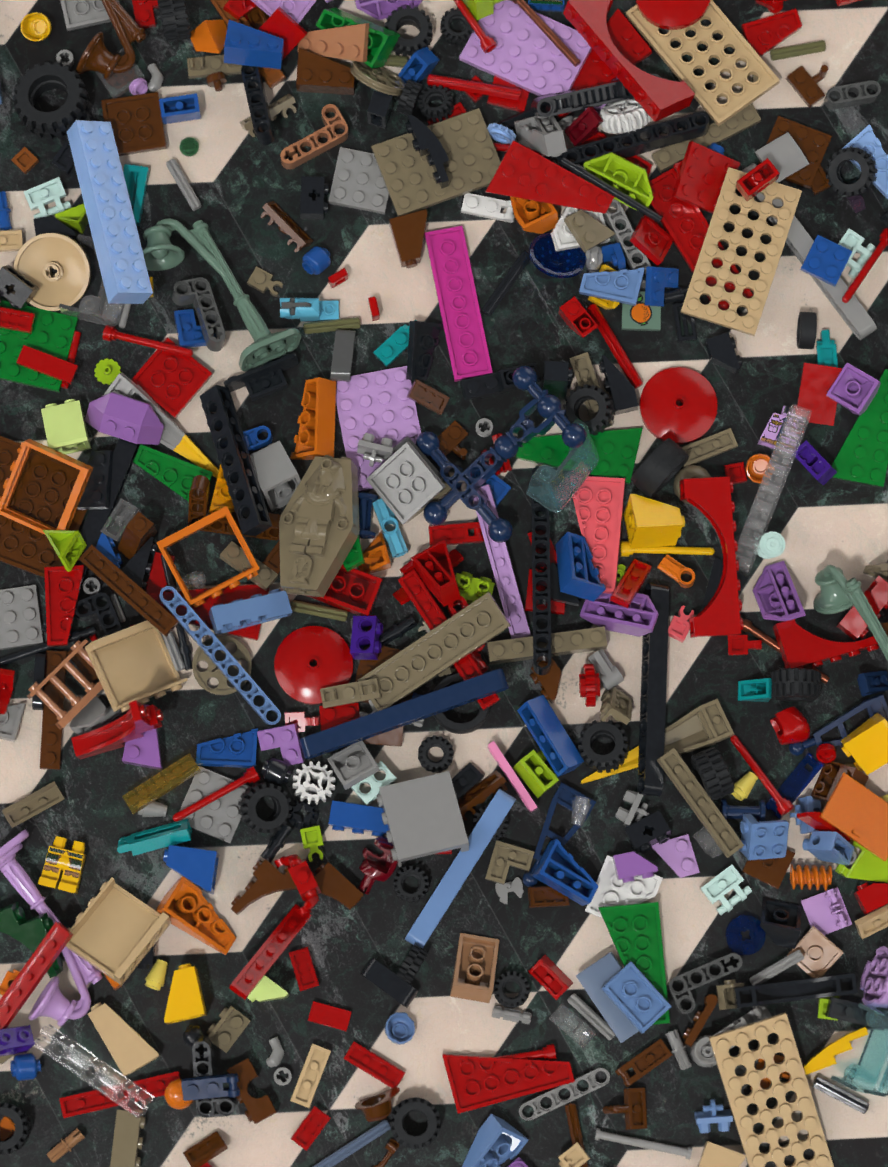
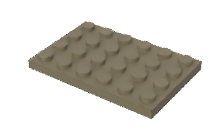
[371,108,501,217]

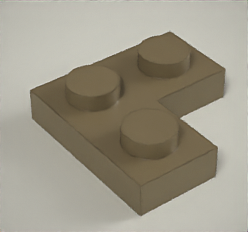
[485,840,534,885]

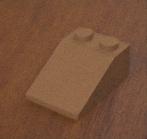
[450,933,499,1003]

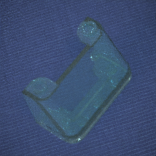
[526,418,599,512]

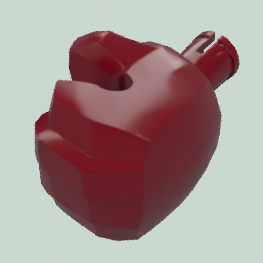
[358,836,398,894]

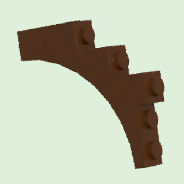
[231,859,364,915]

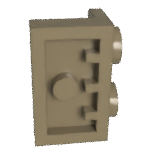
[600,686,633,725]
[206,1006,251,1053]

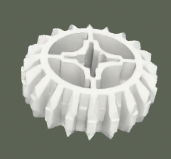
[599,98,651,134]

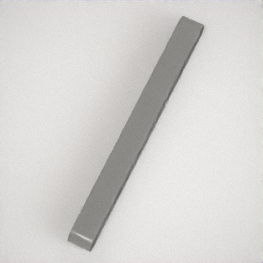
[742,163,877,340]

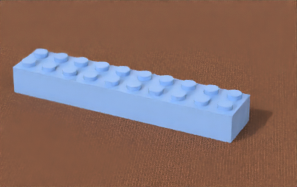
[67,120,153,304]

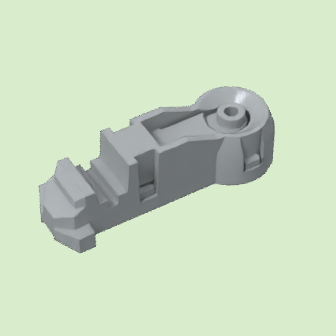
[690,1005,772,1067]

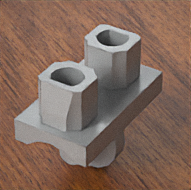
[357,433,393,467]
[615,790,650,827]

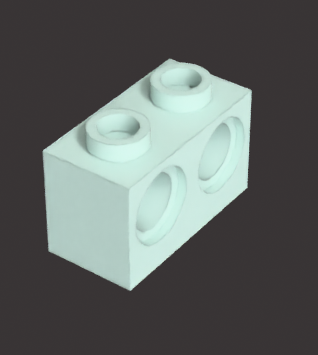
[351,761,397,806]

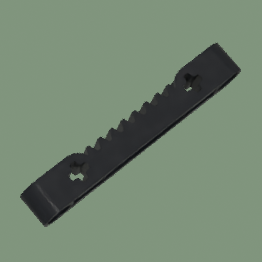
[531,73,661,117]

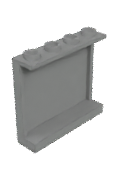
[376,771,469,867]

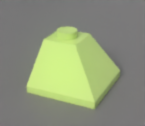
[247,976,290,1002]

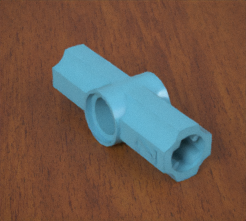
[372,498,408,558]

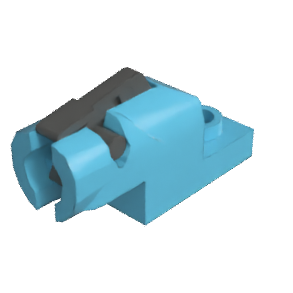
[280,298,339,322]

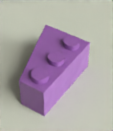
[122,704,163,771]

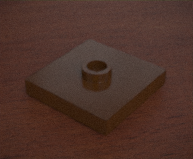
[742,849,795,890]

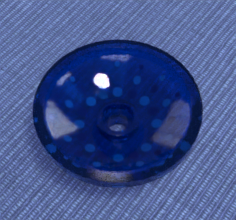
[529,233,586,278]

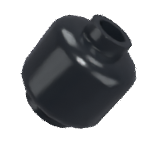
[261,758,292,786]

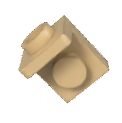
[558,1142,591,1167]

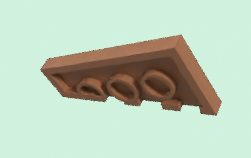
[298,23,369,62]

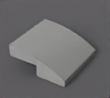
[755,132,809,183]

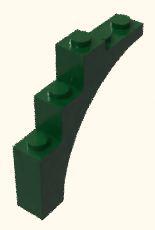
[0,902,64,978]

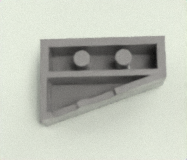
[514,116,567,157]

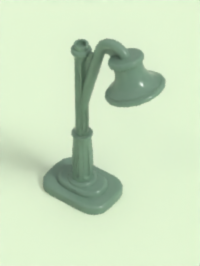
[142,218,301,371]
[813,565,888,661]

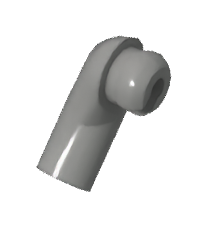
[147,63,164,92]
[266,1037,284,1068]

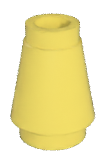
[731,771,758,801]
[145,959,168,991]

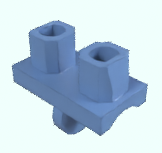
[789,796,821,834]
[694,1099,733,1133]

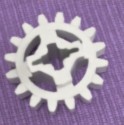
[292,761,335,805]

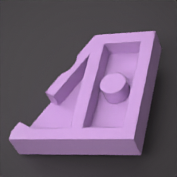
[652,834,700,878]

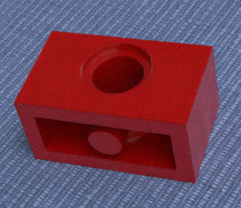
[735,158,780,202]

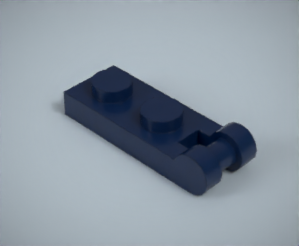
[181,1074,240,1101]

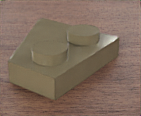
[563,210,615,253]

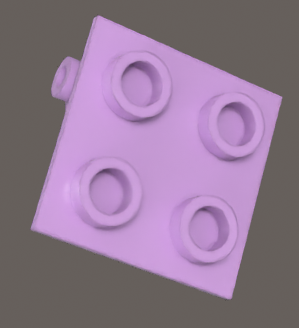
[801,887,852,935]

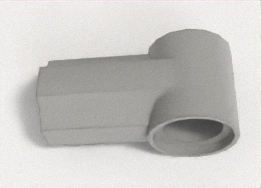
[588,649,624,691]

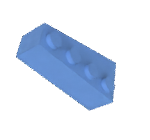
[209,589,292,636]

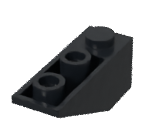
[599,355,639,415]
[121,537,158,592]

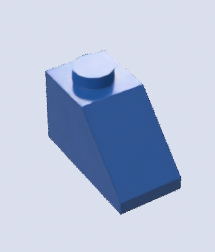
[398,47,439,84]

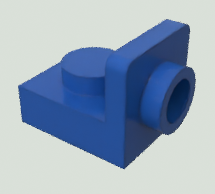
[601,242,626,271]

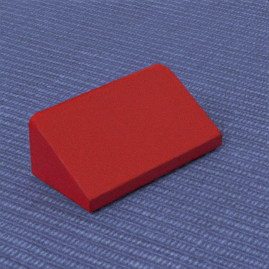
[528,955,573,1000]

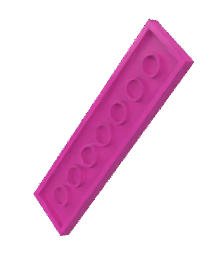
[425,226,493,382]

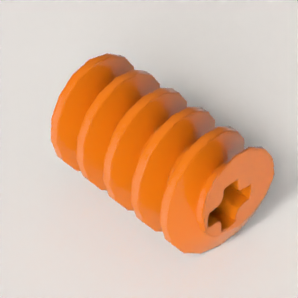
[790,864,832,891]

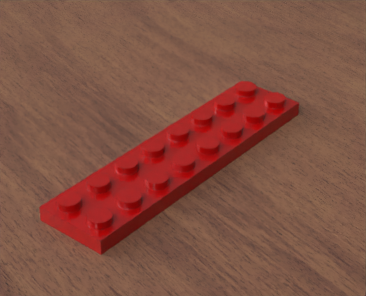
[649,168,753,311]

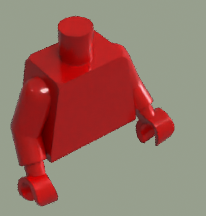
[274,854,321,916]

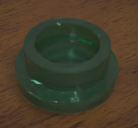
[180,137,199,157]

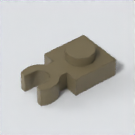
[247,266,284,297]

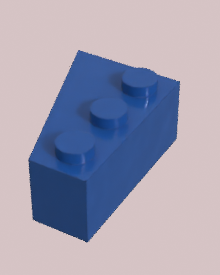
[532,839,599,906]

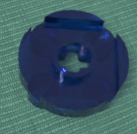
[725,915,766,956]

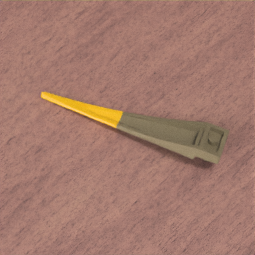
[580,698,734,784]

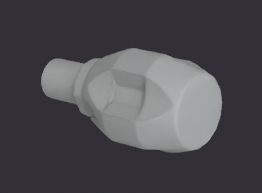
[584,246,603,273]

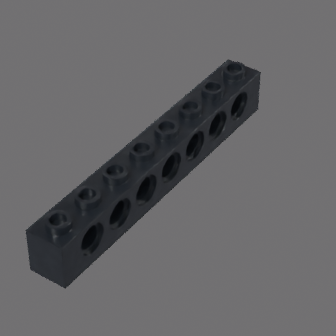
[200,385,272,536]

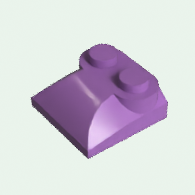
[826,363,881,416]

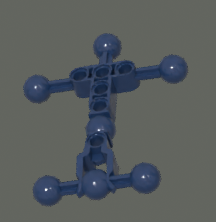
[416,365,586,543]

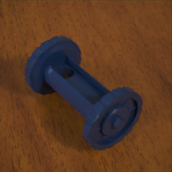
[358,493,378,539]
[719,799,766,822]

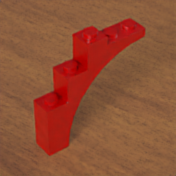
[71,700,164,760]

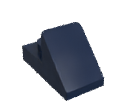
[857,671,888,696]

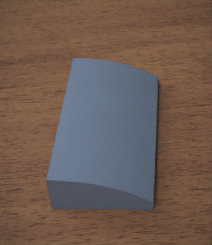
[576,952,639,1043]

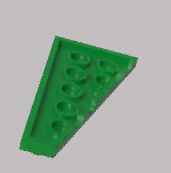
[516,428,643,485]

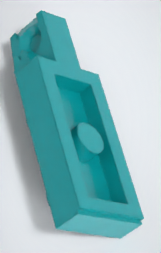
[373,320,417,367]
[816,330,838,367]

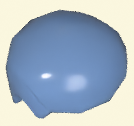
[385,1012,415,1045]

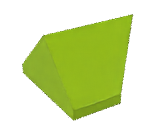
[55,203,88,233]
[43,530,87,572]

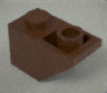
[529,656,561,704]

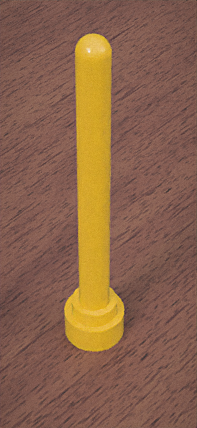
[620,541,715,557]

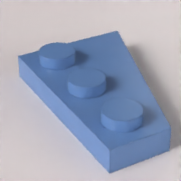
[579,267,645,306]

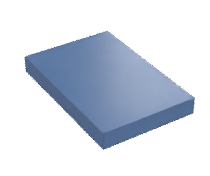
[601,961,672,1034]

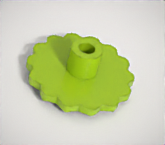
[94,358,121,385]

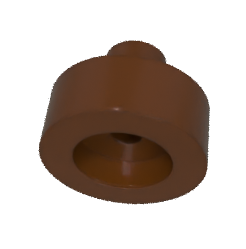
[206,72,226,92]

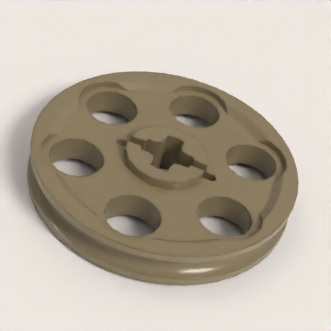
[350,61,405,96]
[192,636,252,695]

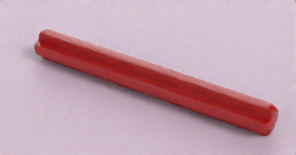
[427,74,521,100]
[587,303,643,389]

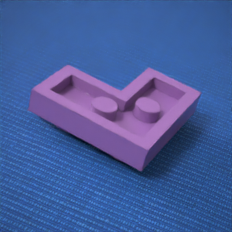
[257,723,305,765]

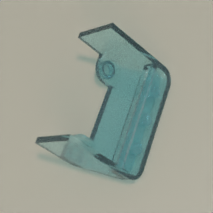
[831,1003,888,1097]

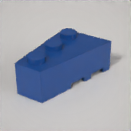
[224,20,284,69]
[555,532,606,602]

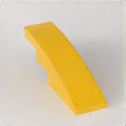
[803,1027,868,1075]

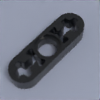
[32,653,47,710]

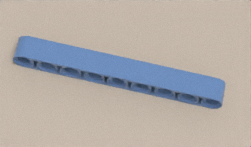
[159,586,281,725]
[404,789,516,948]

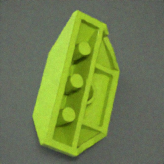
[579,152,654,210]

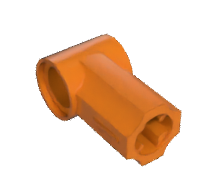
[657,554,695,588]

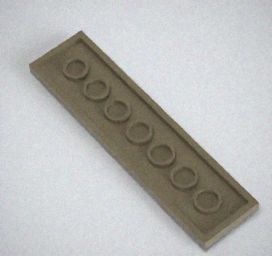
[358,592,511,711]

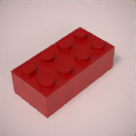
[307,564,382,616]

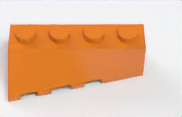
[290,377,336,460]

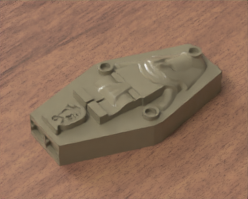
[279,455,360,597]

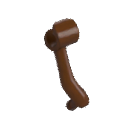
[373,1139,399,1167]

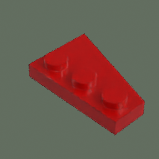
[741,9,802,57]

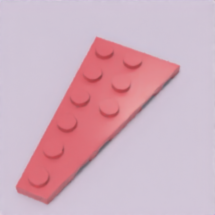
[567,475,626,594]

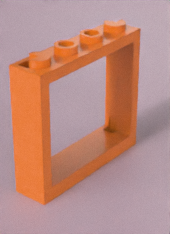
[0,439,94,535]
[157,506,260,608]

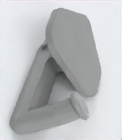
[70,697,122,735]

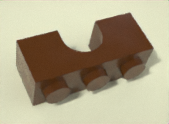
[227,1058,277,1124]

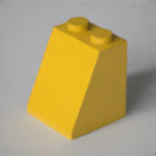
[623,494,685,548]
[840,712,888,775]
[164,964,207,1024]

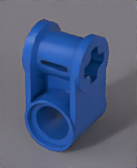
[243,426,273,453]

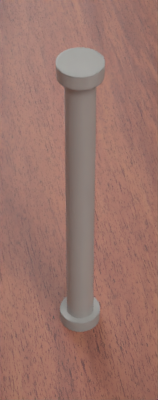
[594,1128,692,1160]

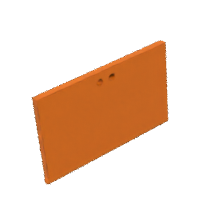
[820,772,888,861]

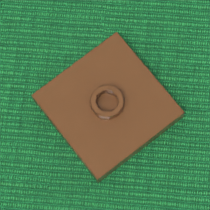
[787,925,844,978]

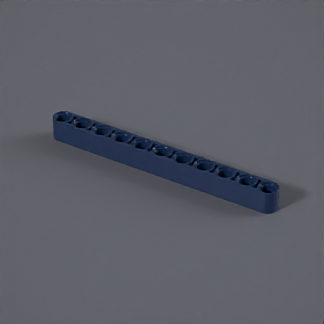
[299,669,509,759]

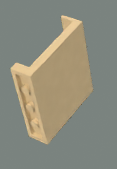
[84,620,188,713]
[65,877,171,986]

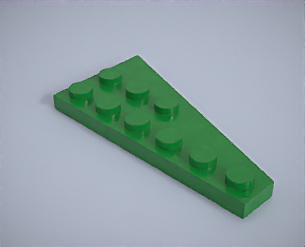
[831,369,888,487]
[598,902,670,1025]

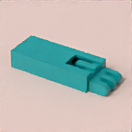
[123,164,149,226]
[117,819,192,856]

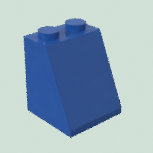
[163,845,219,894]

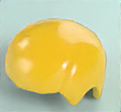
[21,12,51,42]

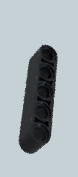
[241,65,275,145]

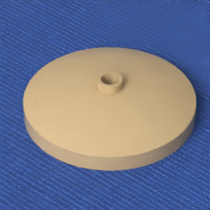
[13,233,91,311]

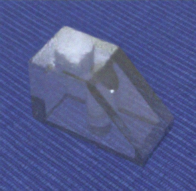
[100,498,141,542]
[549,1004,596,1049]

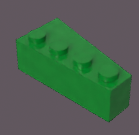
[316,8,401,68]

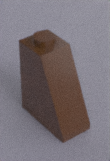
[389,209,427,268]
[117,511,158,560]

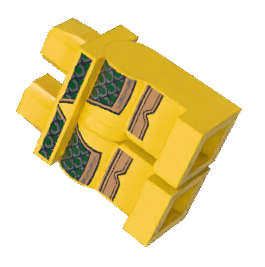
[38,836,86,894]

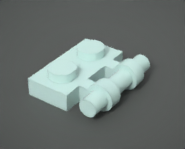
[23,177,72,219]
[838,229,875,279]
[700,864,752,916]

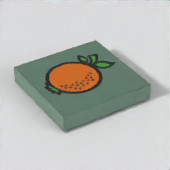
[621,291,661,331]

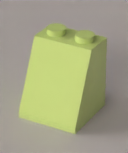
[41,399,91,455]

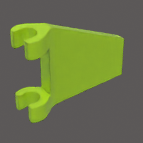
[835,841,888,883]

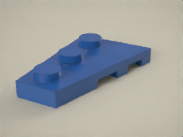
[196,728,258,768]

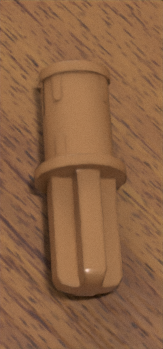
[47,1128,85,1163]

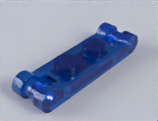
[765,752,824,819]

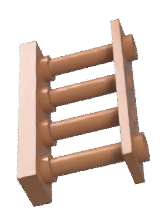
[27,639,103,730]

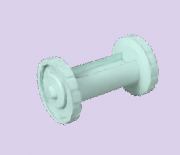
[754,531,785,559]

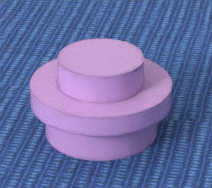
[129,78,148,95]

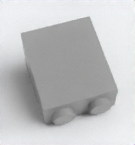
[250,440,301,512]

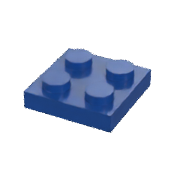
[800,235,853,287]

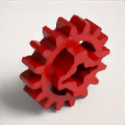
[579,664,600,707]

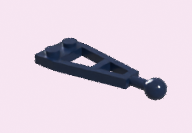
[789,694,888,756]
[522,782,596,887]

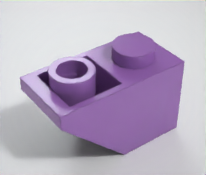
[612,852,658,883]

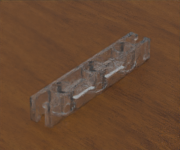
[34,1024,155,1118]

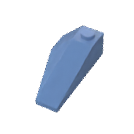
[462,1114,528,1167]

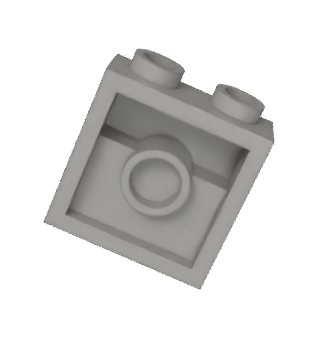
[327,741,380,790]

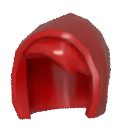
[770,706,810,745]

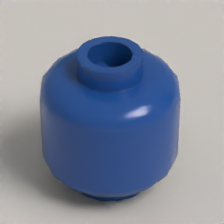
[302,246,331,275]
[10,1053,41,1081]

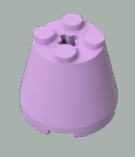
[860,947,888,1008]

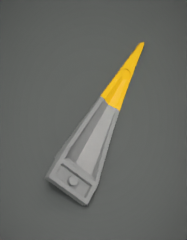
[103,373,219,478]

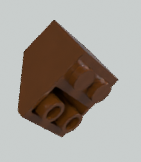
[811,762,869,803]

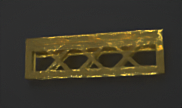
[122,753,201,814]

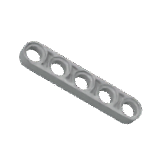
[519,1068,610,1121]

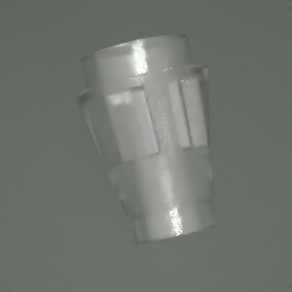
[176,570,206,590]
[571,796,592,826]

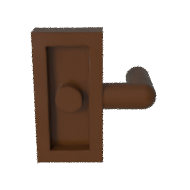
[786,65,828,108]
[438,421,469,460]
[603,1088,647,1130]

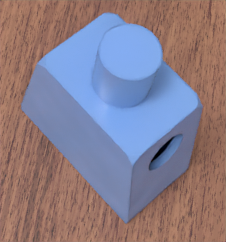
[803,831,854,865]

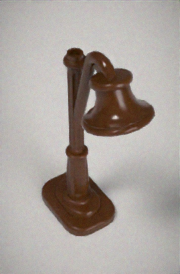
[76,0,147,80]

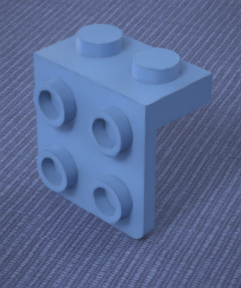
[739,814,789,860]

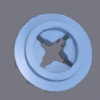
[487,123,516,144]

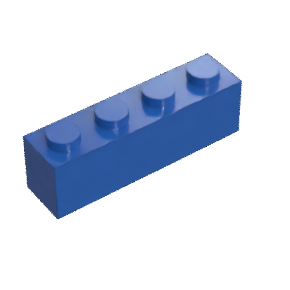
[517,695,584,777]
[329,800,389,837]

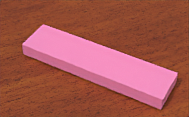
[487,741,538,813]

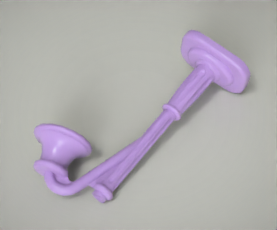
[0,829,103,1026]

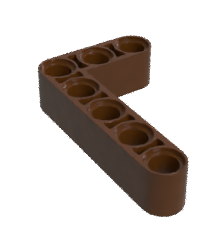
[188,475,281,540]

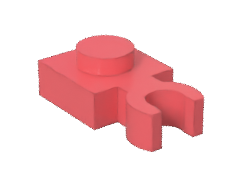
[668,605,694,643]

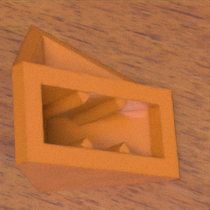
[190,20,227,54]
[359,531,391,574]

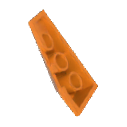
[510,197,558,234]
[155,876,236,955]

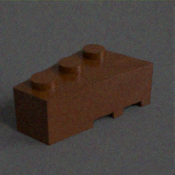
[296,48,355,95]

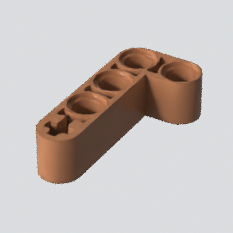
[280,104,348,169]

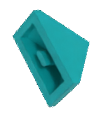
[738,678,772,702]

